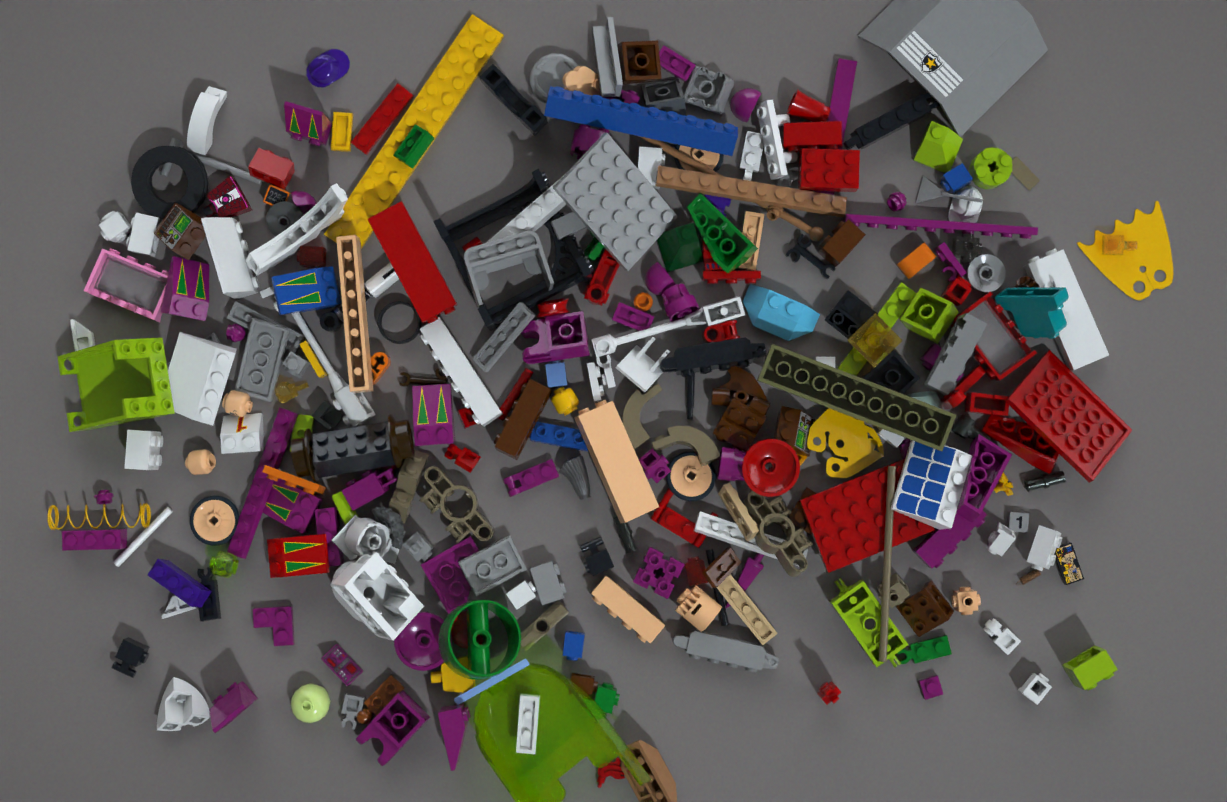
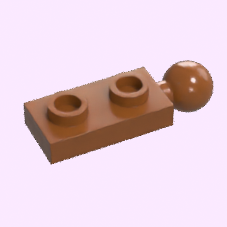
[356,674,405,724]

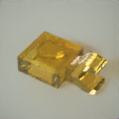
[1102,235,1137,255]

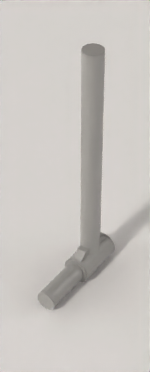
[160,138,263,185]

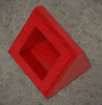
[457,407,476,429]

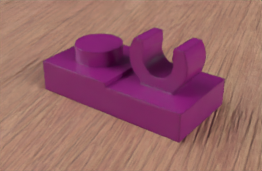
[935,242,967,282]

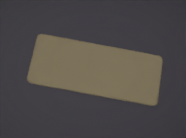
[1011,157,1040,190]

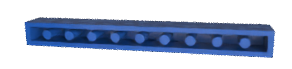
[544,86,738,156]

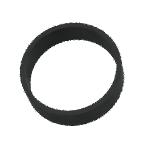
[378,301,421,344]

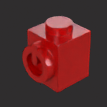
[941,276,972,307]

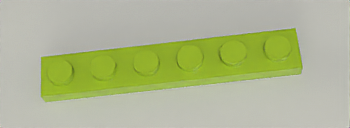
[837,282,917,376]

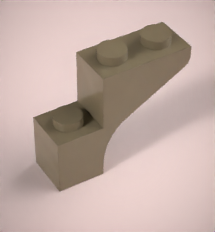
[389,449,429,524]

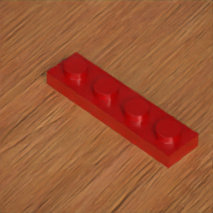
[351,83,413,155]

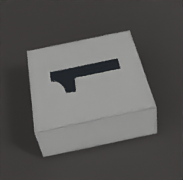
[1007,512,1029,533]

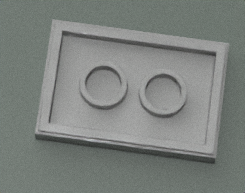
[458,535,527,597]

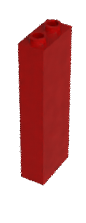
[367,201,458,324]

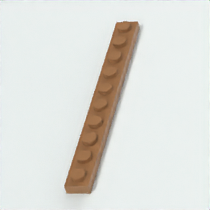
[655,166,847,218]

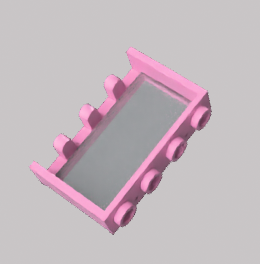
[84,248,169,323]

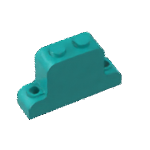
[995,287,1069,339]

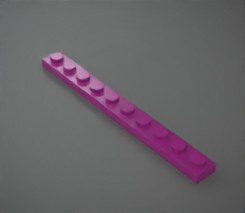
[843,214,1038,239]

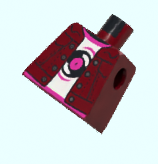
[202,176,253,218]

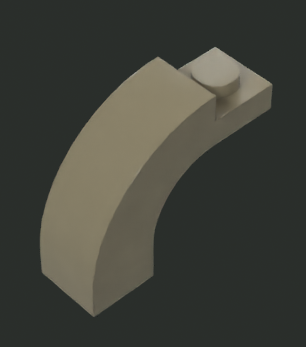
[623,384,663,449]
[652,426,720,466]

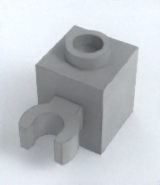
[403,531,434,562]

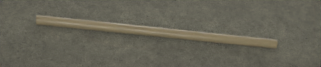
[879,466,896,662]

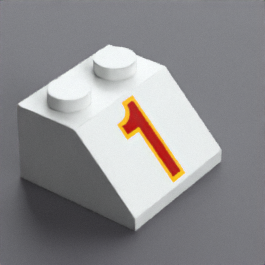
[220,413,265,454]

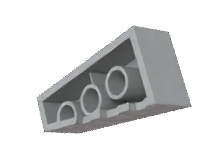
[924,313,987,395]

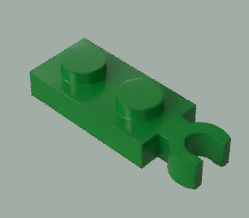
[898,635,952,664]

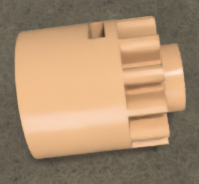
[675,585,722,632]

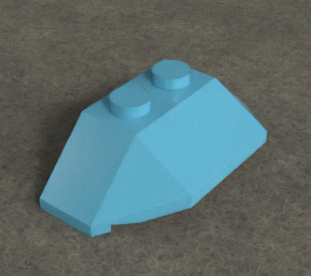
[742,284,820,341]

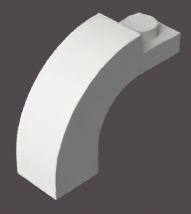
[187,86,227,155]

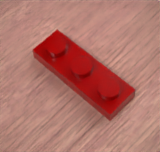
[702,271,761,284]

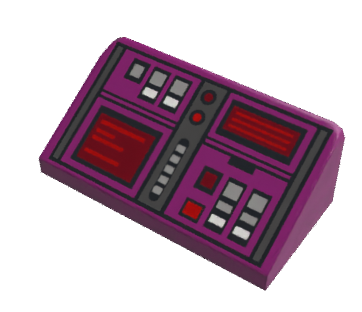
[321,644,363,686]

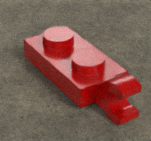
[817,681,841,705]

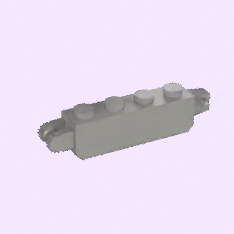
[673,629,779,672]

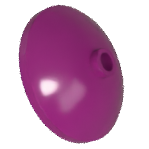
[394,612,453,671]

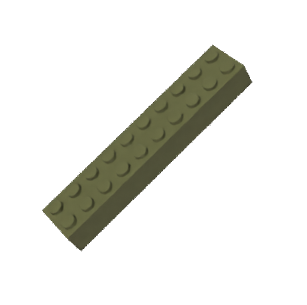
[757,344,956,451]

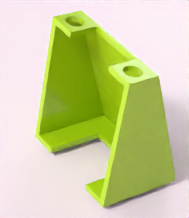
[57,338,175,432]

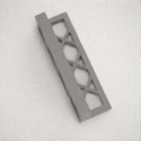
[592,17,623,97]

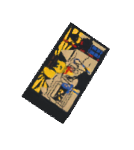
[1054,542,1084,585]

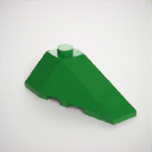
[687,193,758,273]

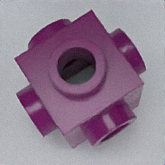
[639,448,671,483]

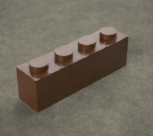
[494,379,552,460]

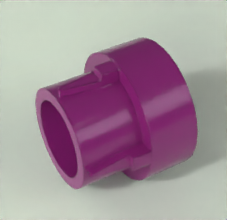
[661,284,700,322]
[717,447,746,481]

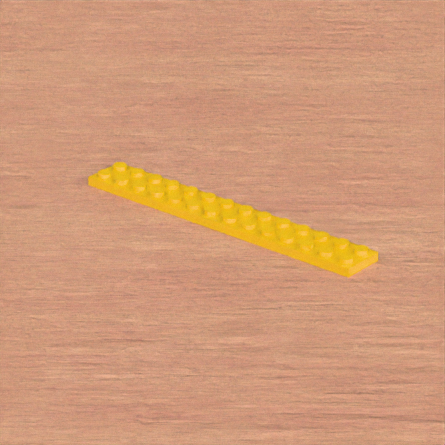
[324,14,504,249]

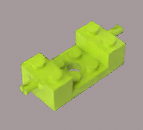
[829,577,908,668]

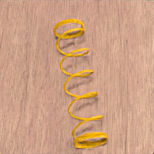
[47,503,151,530]

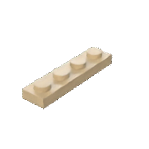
[717,574,778,645]

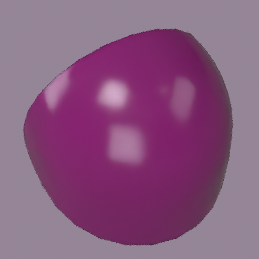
[730,88,762,123]
[291,191,317,215]
[645,262,676,296]

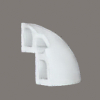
[157,677,210,731]

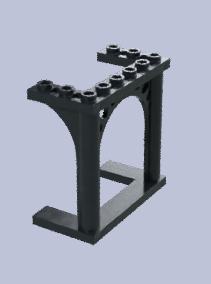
[433,169,594,331]

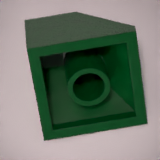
[657,223,703,273]

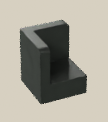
[312,401,344,431]

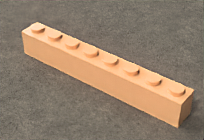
[336,235,373,393]

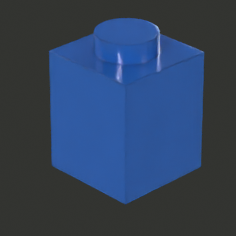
[940,163,973,194]
[563,631,585,661]

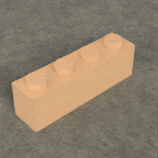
[591,575,665,644]

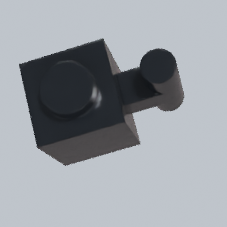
[580,536,614,576]
[112,637,149,678]

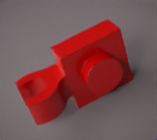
[444,443,481,473]

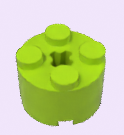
[969,147,1012,189]

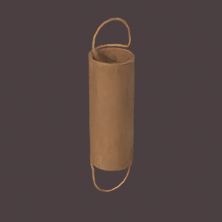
[1016,568,1044,585]

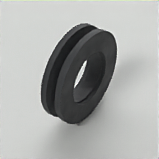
[131,146,208,219]

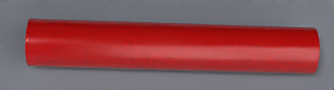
[498,368,534,421]

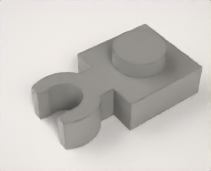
[341,693,365,730]

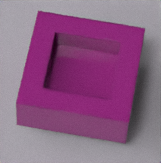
[918,675,943,700]

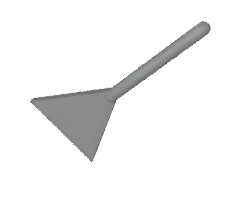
[916,176,983,203]

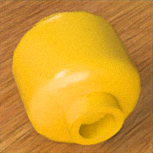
[551,386,579,416]

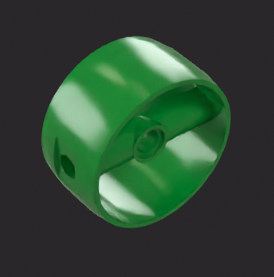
[438,600,521,680]

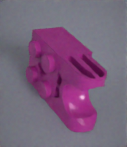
[521,311,590,364]
[356,690,430,766]

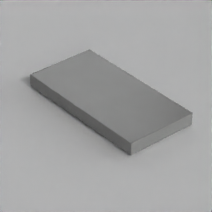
[235,318,291,402]

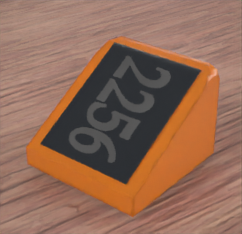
[263,184,290,206]

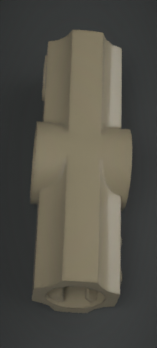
[520,600,569,651]

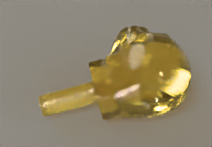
[275,382,309,403]

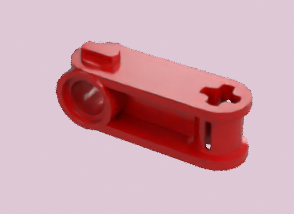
[583,249,620,306]

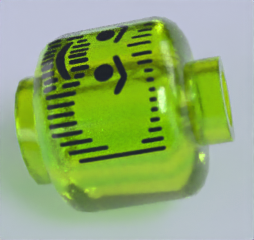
[209,551,239,578]

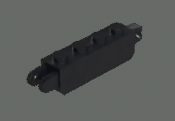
[843,93,940,150]
[660,337,766,377]

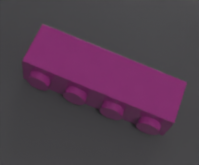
[913,511,987,569]

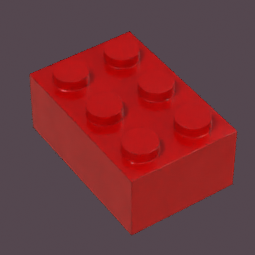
[798,148,860,192]

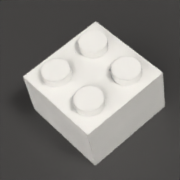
[124,430,163,470]

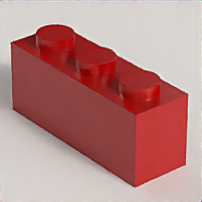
[784,121,843,152]

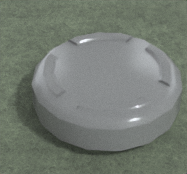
[530,53,578,104]

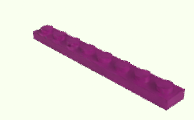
[227,407,298,559]

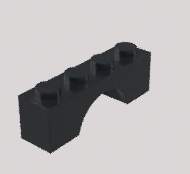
[480,64,548,136]

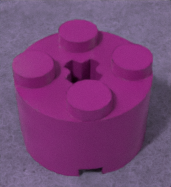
[570,124,609,159]

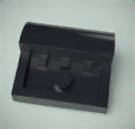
[824,290,878,344]

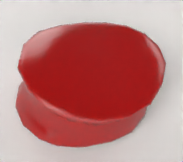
[537,298,570,317]

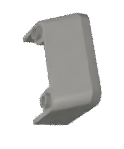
[464,231,554,308]

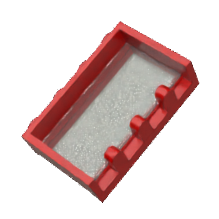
[951,291,1037,381]

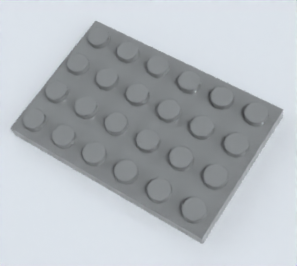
[553,133,678,271]

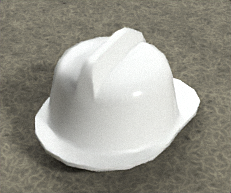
[948,186,983,231]

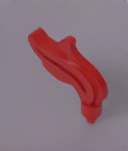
[597,757,630,788]

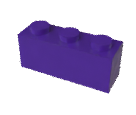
[148,559,212,608]

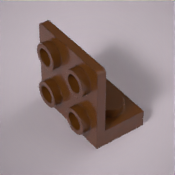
[896,580,954,637]

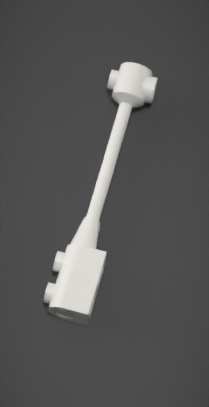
[274,296,376,427]
[591,296,745,357]

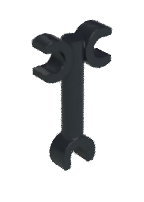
[785,234,836,279]

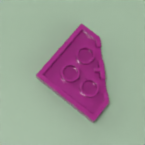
[421,536,480,614]

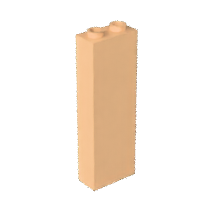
[574,399,659,523]

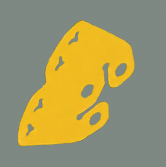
[807,408,884,478]

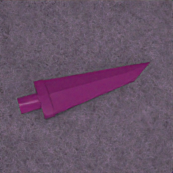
[725,553,764,608]

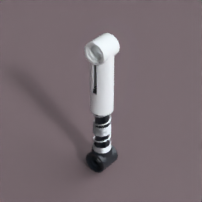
[320,263,399,332]

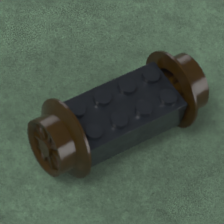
[291,414,415,482]

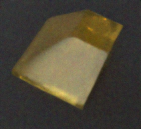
[847,313,903,368]

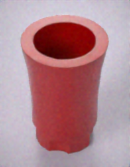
[787,89,831,122]

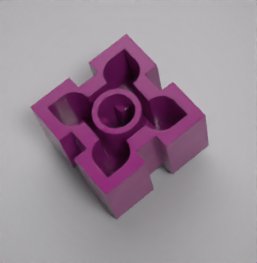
[633,546,685,599]

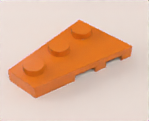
[262,465,326,495]

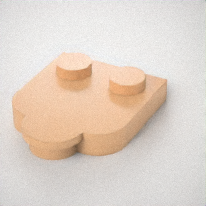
[562,66,600,96]

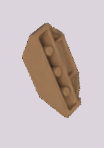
[621,740,677,802]

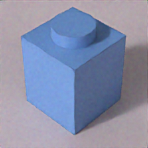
[545,360,568,388]

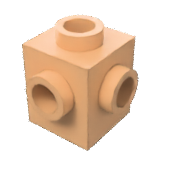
[951,587,981,615]

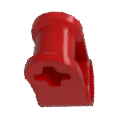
[702,320,740,343]

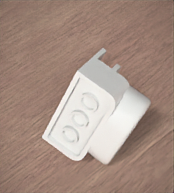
[330,551,424,641]

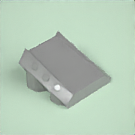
[684,66,734,115]

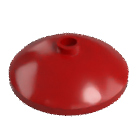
[742,438,800,497]

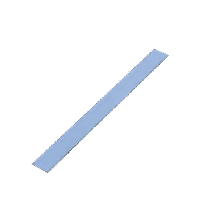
[454,658,530,705]

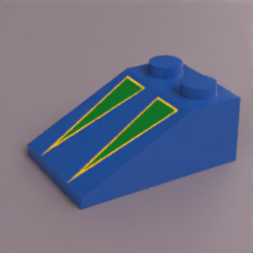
[271,266,341,315]

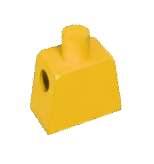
[431,655,476,693]

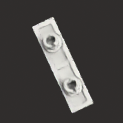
[756,100,798,180]

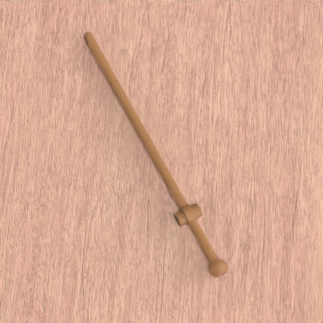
[639,136,824,241]

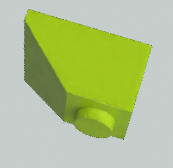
[913,121,963,173]

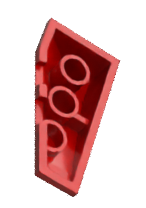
[982,415,1060,474]

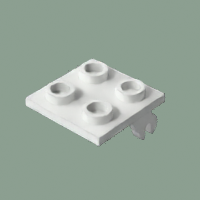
[616,337,670,392]

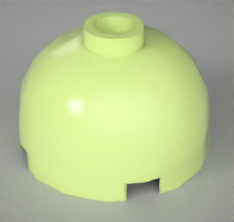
[291,683,331,723]

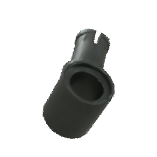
[951,414,991,441]

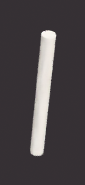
[113,507,173,567]

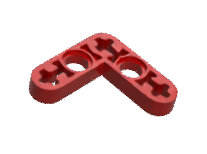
[940,365,986,409]

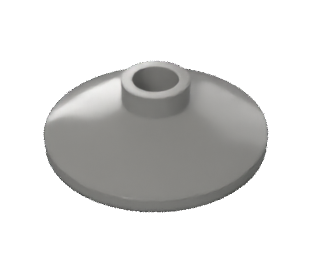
[967,254,1006,293]

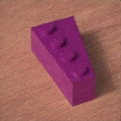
[956,434,1012,522]

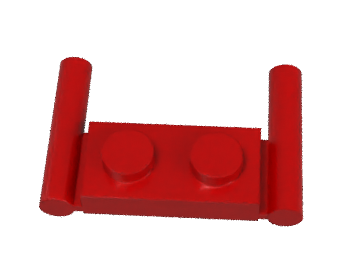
[650,488,719,548]

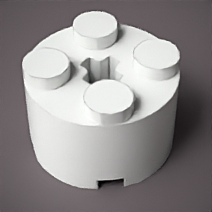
[344,518,391,558]

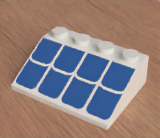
[891,440,972,530]

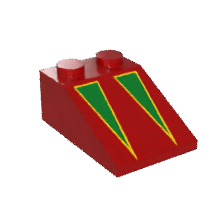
[267,534,330,578]

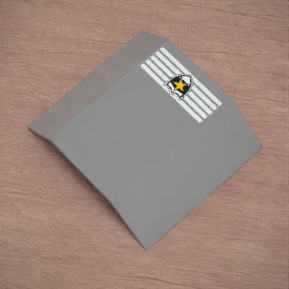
[858,0,1048,137]

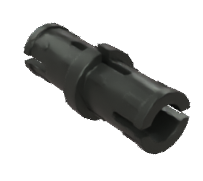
[1024,471,1066,492]
[613,516,637,554]

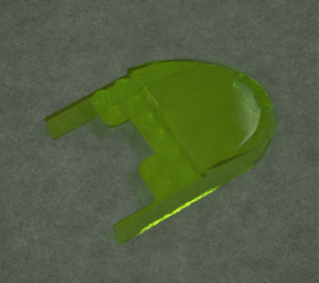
[473,663,651,802]

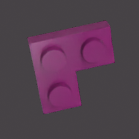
[253,606,294,646]

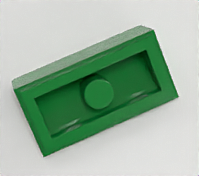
[393,124,434,168]

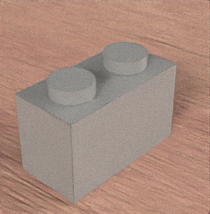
[530,560,567,605]

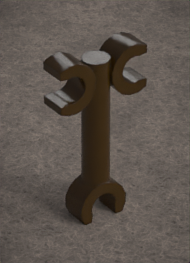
[399,368,450,387]

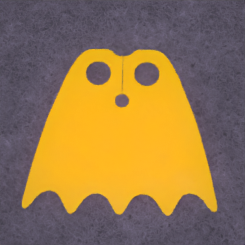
[1077,201,1173,300]

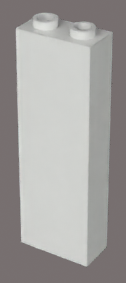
[1023,248,1109,371]

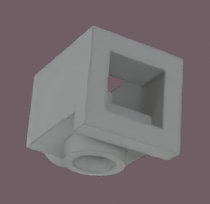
[283,351,310,379]

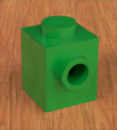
[593,682,620,714]

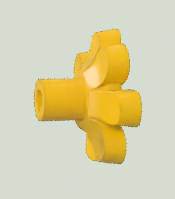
[994,472,1013,496]

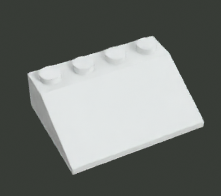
[201,217,259,299]
[168,332,237,426]

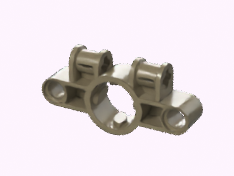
[419,466,494,544]
[743,491,813,577]

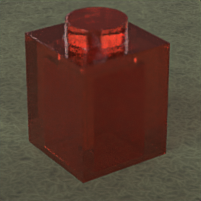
[297,246,327,268]
[684,556,708,586]

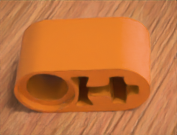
[897,242,937,279]
[371,352,391,385]

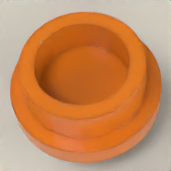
[634,292,653,312]

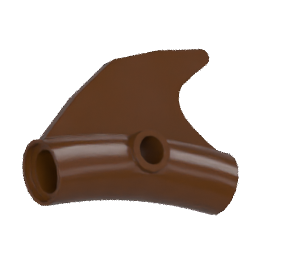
[712,366,771,415]

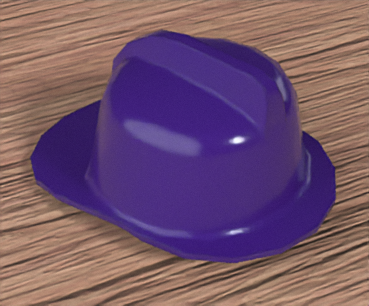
[307,49,350,87]

